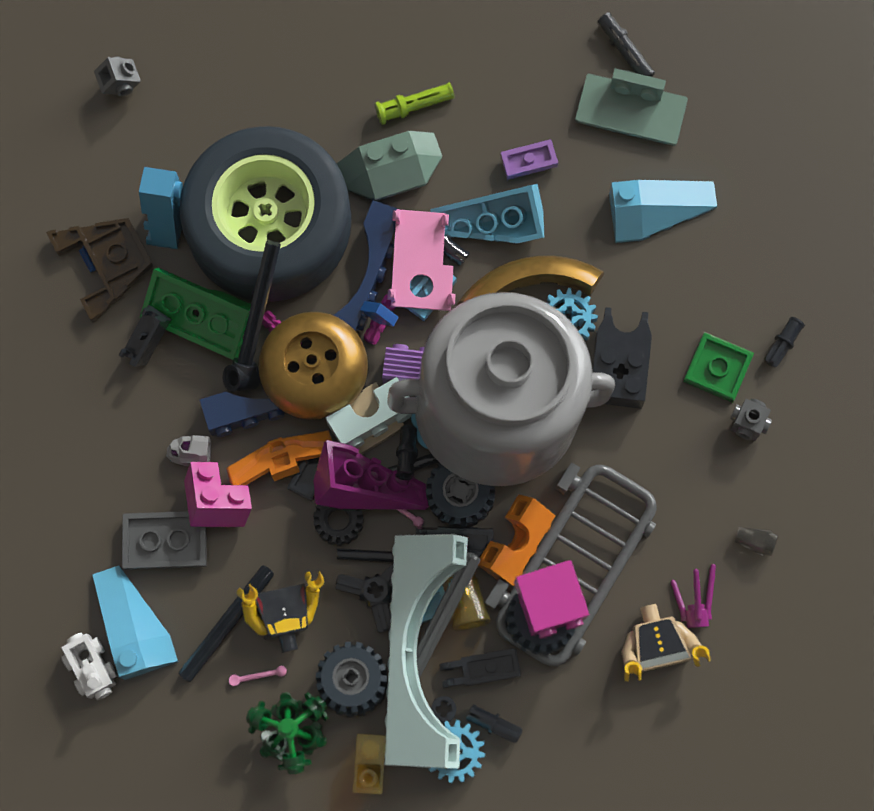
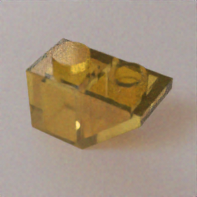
[353,734,386,794]

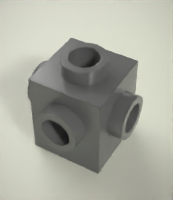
[94,57,141,96]
[730,399,772,441]

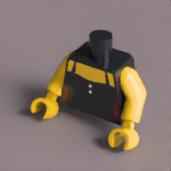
[237,571,324,653]

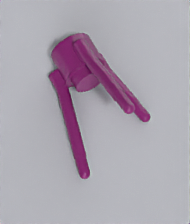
[671,564,716,628]

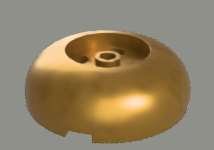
[259,312,368,419]

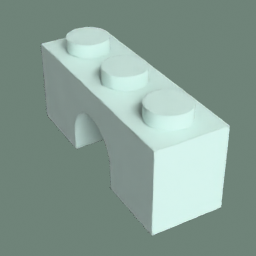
[326,377,412,448]

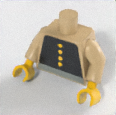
[622,604,711,681]

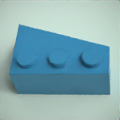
[139,167,183,249]

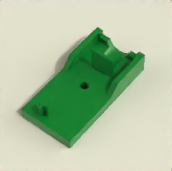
[139,267,251,360]

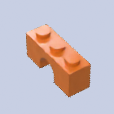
[478,494,556,586]

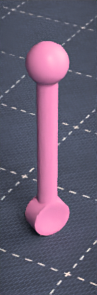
[396,509,424,527]
[229,666,287,686]

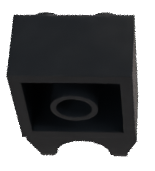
[591,307,652,409]

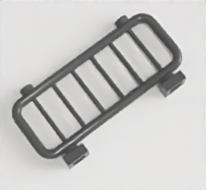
[483,462,657,666]

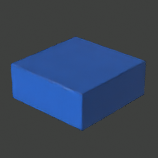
[360,301,398,326]

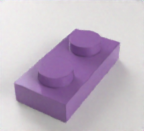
[500,139,558,180]

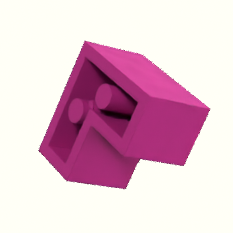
[184,462,252,527]

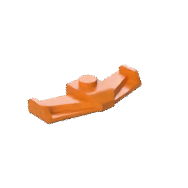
[226,430,333,485]

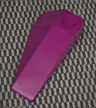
[313,440,428,510]

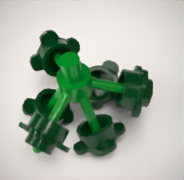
[246,692,329,774]

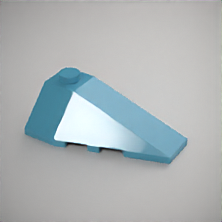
[609,180,717,243]
[430,184,544,243]
[92,566,178,680]

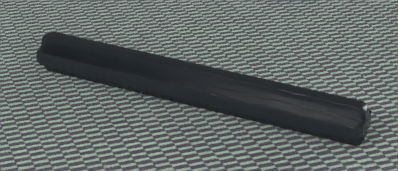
[178,565,274,682]

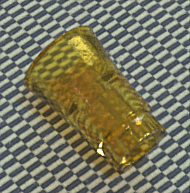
[448,573,491,630]

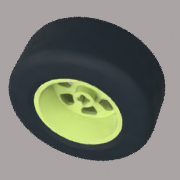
[180,126,351,302]

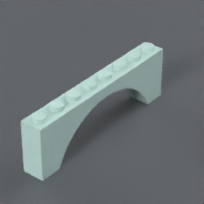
[384,534,468,768]

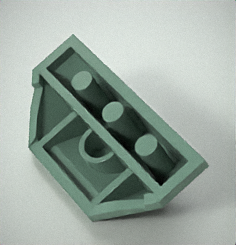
[336,131,442,201]

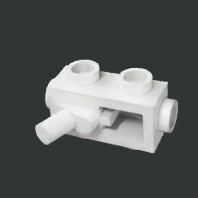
[61,633,117,700]

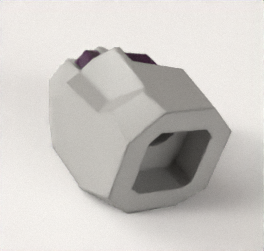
[166,435,211,466]

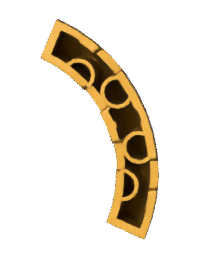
[457,256,604,305]

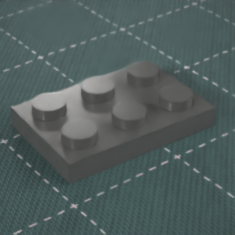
[122,511,207,570]

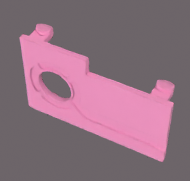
[388,209,455,311]

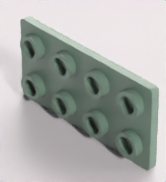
[575,69,688,146]

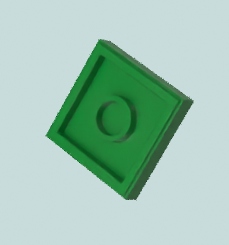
[683,332,754,403]

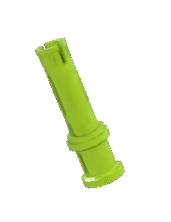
[375,82,454,125]

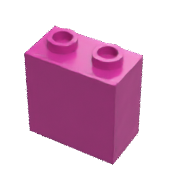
[514,560,589,638]

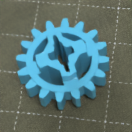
[547,288,598,340]
[429,720,485,783]

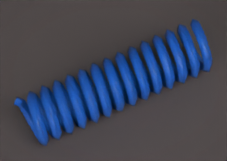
[79,246,96,272]

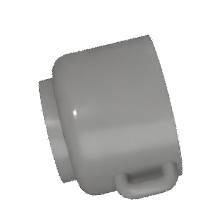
[387,292,615,486]

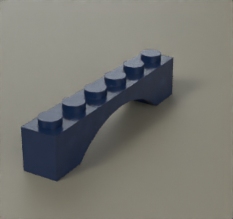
[326,200,400,358]
[200,357,367,437]

